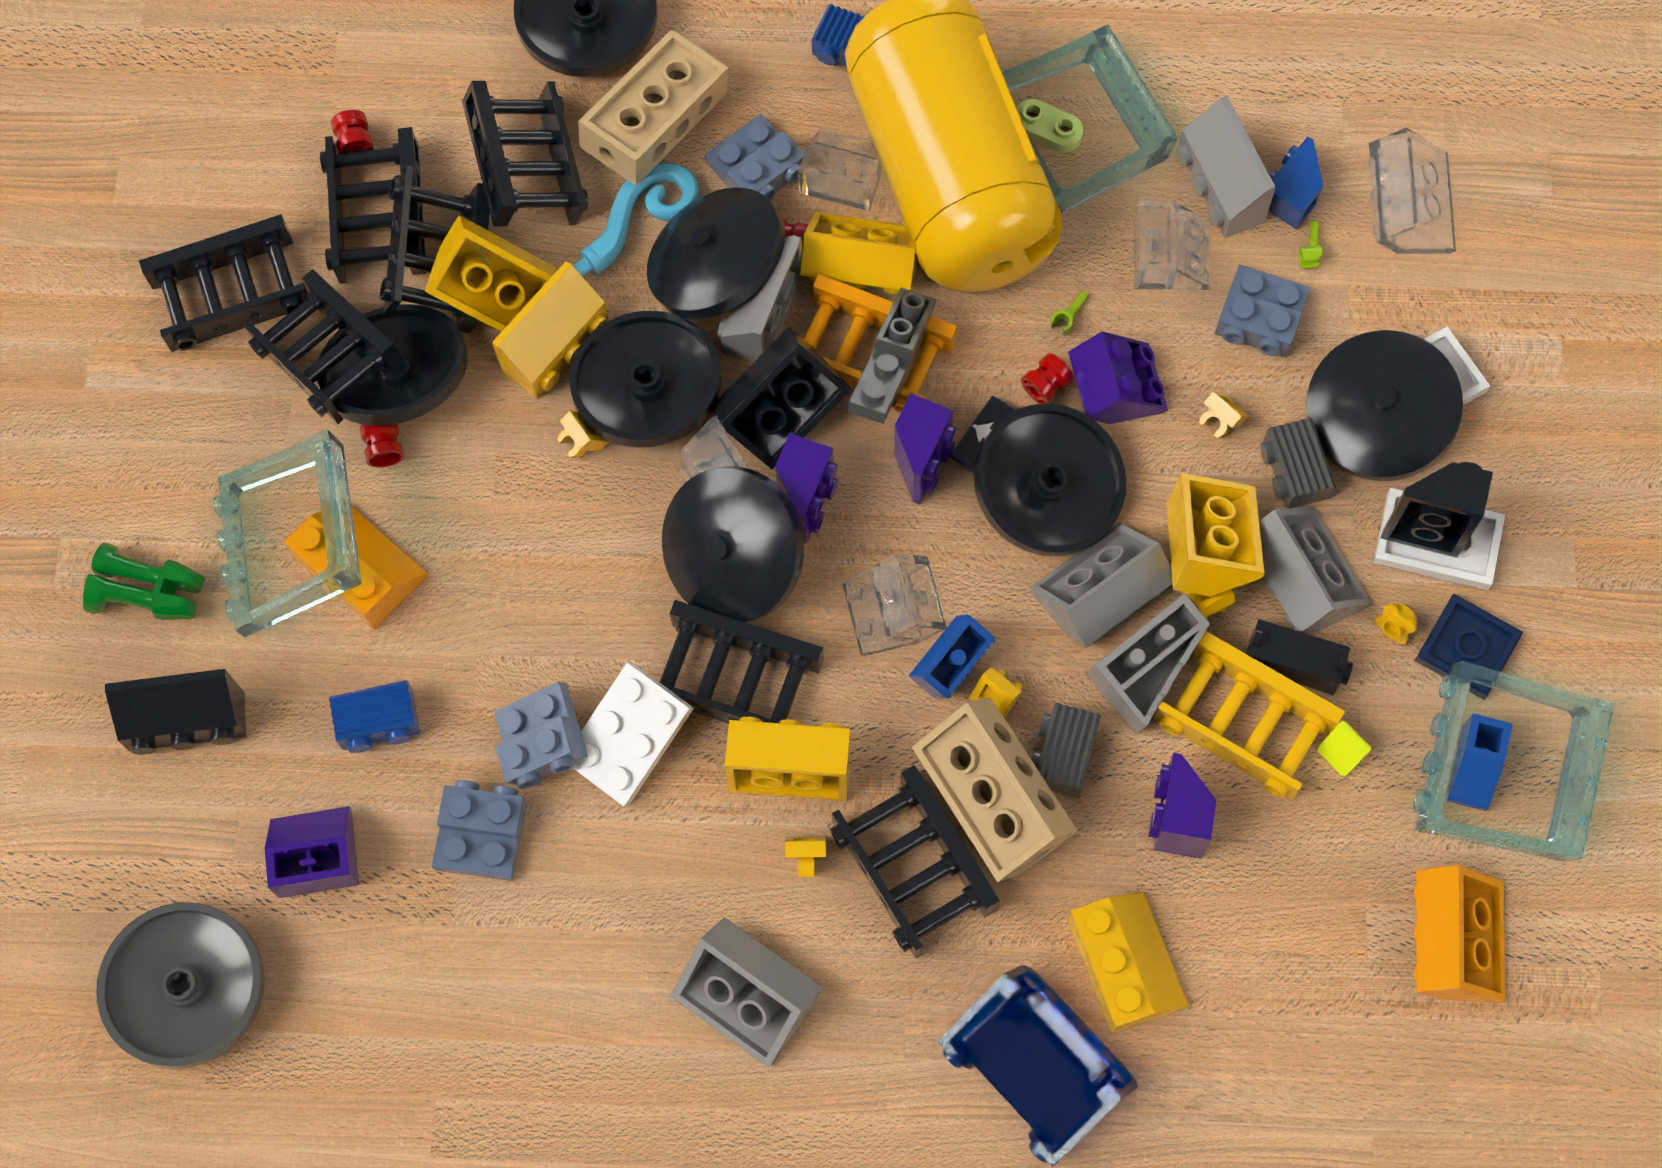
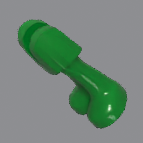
[83,543,205,620]

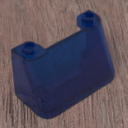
[937,965,1138,1167]

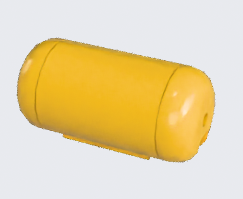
[845,0,1062,293]

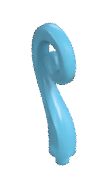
[573,162,700,277]

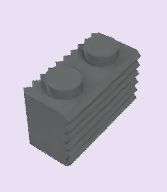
[1260,417,1336,508]
[1031,703,1101,798]

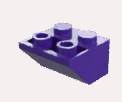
[1068,331,1168,424]
[894,393,957,505]
[775,433,839,544]
[1148,753,1217,859]
[264,806,359,898]

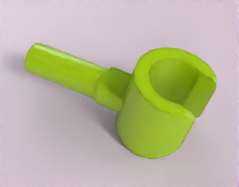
[1298,221,1323,269]
[1051,291,1088,336]

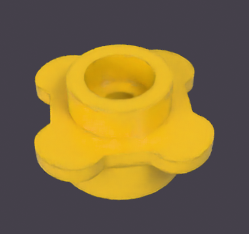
[1375,603,1417,644]

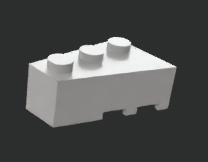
[1086,593,1210,734]

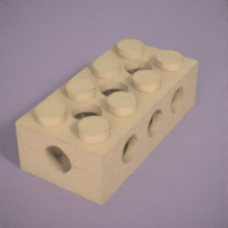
[578,29,728,186]
[912,698,1078,882]

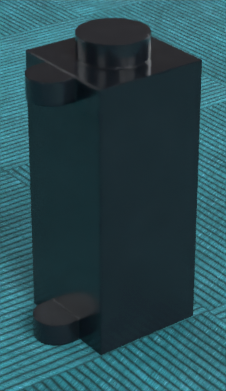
[1246,619,1353,695]

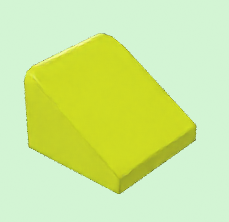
[1317,720,1371,777]

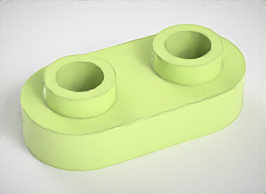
[1017,99,1083,153]

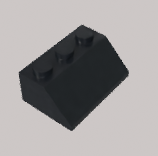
[712,326,851,470]
[1380,462,1493,558]
[105,669,247,755]

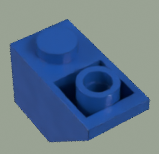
[1268,136,1323,230]
[1447,713,1513,811]

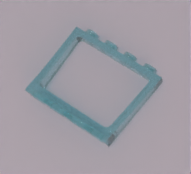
[1002,24,1178,214]
[213,429,362,637]
[1413,661,1615,862]

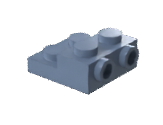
[704,114,807,201]
[1215,265,1310,357]
[495,681,588,789]
[432,780,527,881]

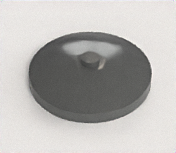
[96,902,265,1069]

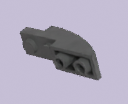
[847,288,936,424]

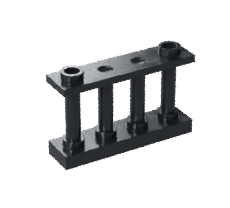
[462,81,588,227]
[320,127,427,284]
[379,165,490,333]
[139,214,308,352]
[243,269,408,424]
[659,600,824,724]
[829,765,1000,958]

